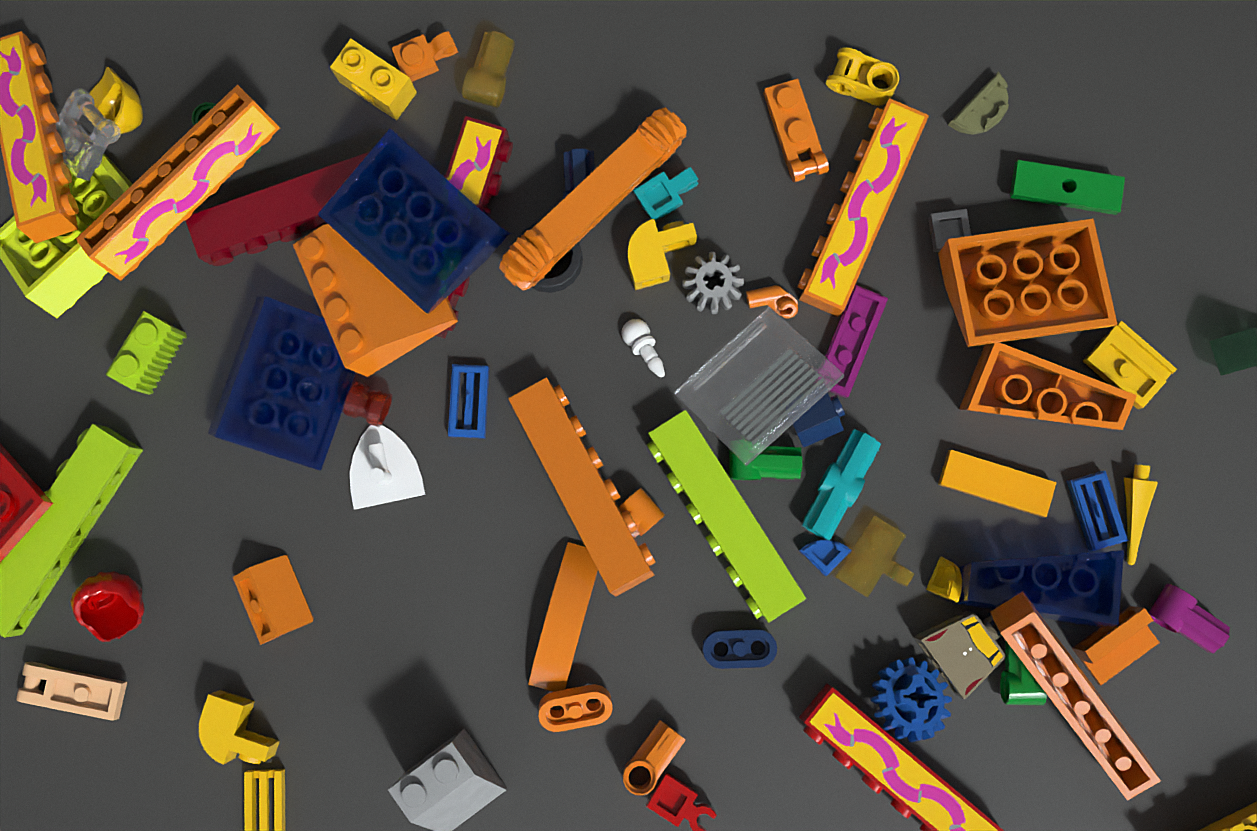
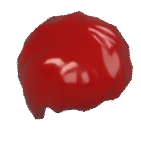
[70,571,145,642]

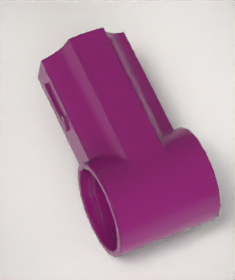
[1148,584,1230,654]

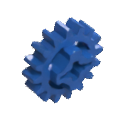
[870,658,952,742]

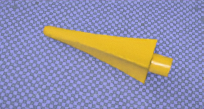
[1124,464,1158,565]

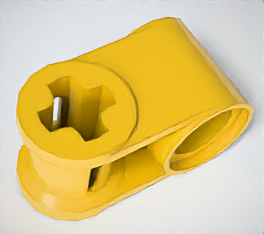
[826,47,899,106]

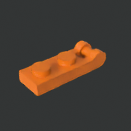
[763,79,829,182]

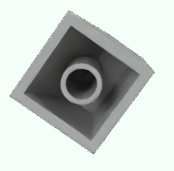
[388,728,507,831]

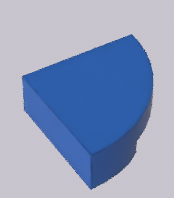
[798,540,852,576]

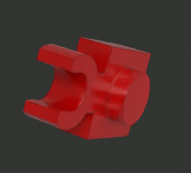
[646,772,717,831]

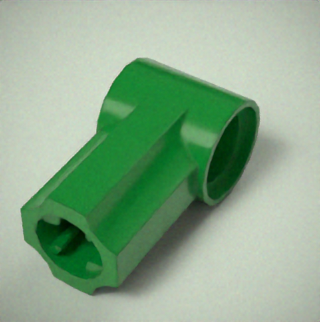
[728,442,802,480]
[1000,640,1047,705]

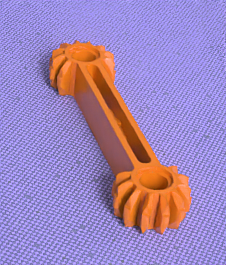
[499,107,687,291]

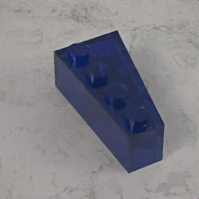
[955,550,1124,627]

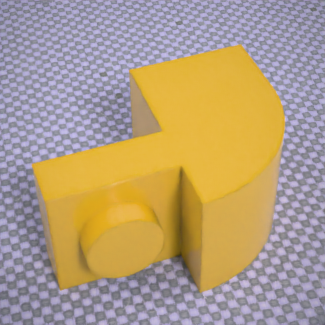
[628,219,697,290]
[199,690,280,765]

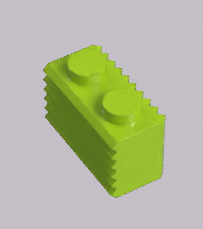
[106,311,187,395]

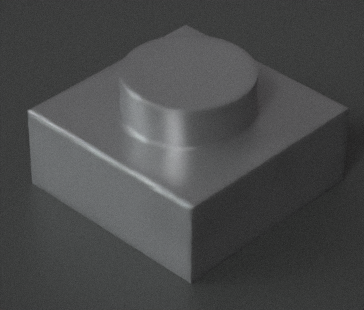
[928,209,971,252]

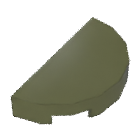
[948,71,1009,135]

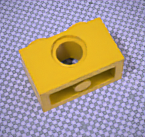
[330,38,417,121]

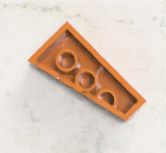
[959,342,1137,430]

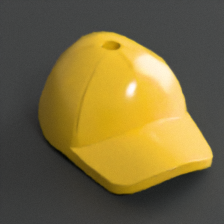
[88,67,143,134]

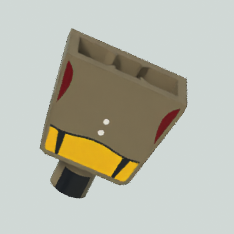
[913,611,1005,699]

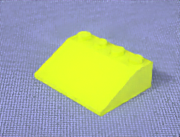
[0,144,133,318]

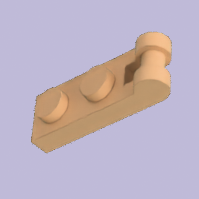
[16,662,127,721]

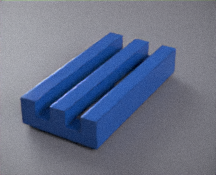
[448,364,490,439]
[1066,470,1128,551]

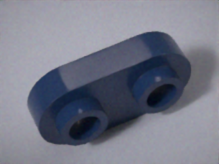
[702,629,777,669]

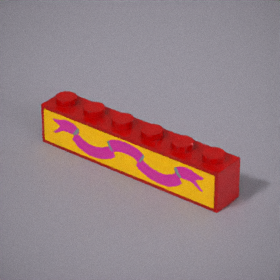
[800,683,1004,831]

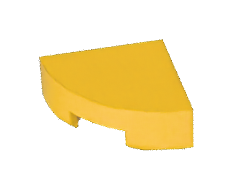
[926,557,962,602]

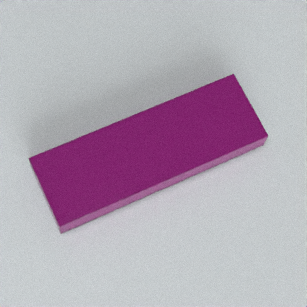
[813,285,888,398]

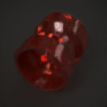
[343,381,392,428]

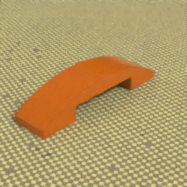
[528,542,598,692]

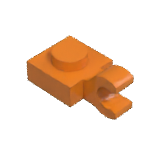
[392,31,458,82]

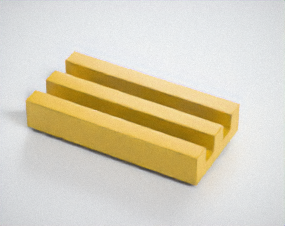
[244,769,286,831]

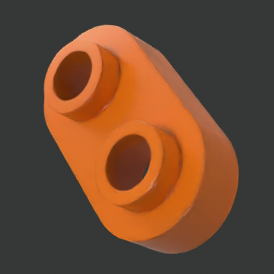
[538,684,612,732]

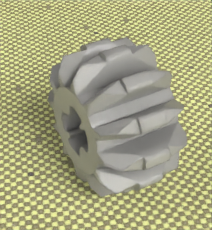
[682,252,744,314]

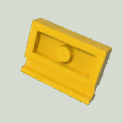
[1083,321,1177,409]

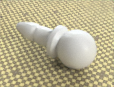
[622,319,665,377]

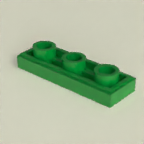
[1010,160,1125,215]

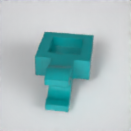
[633,167,699,222]

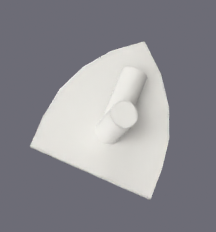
[350,421,426,510]

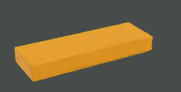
[938,450,1057,518]

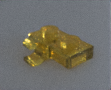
[835,515,914,598]

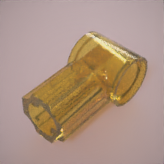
[462,31,515,108]

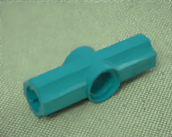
[801,429,881,541]

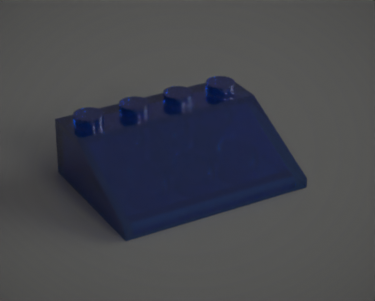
[318,129,510,314]
[208,296,356,471]

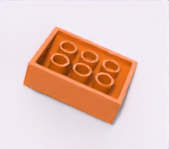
[293,200,458,377]
[938,219,1117,347]

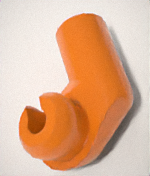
[746,285,798,319]

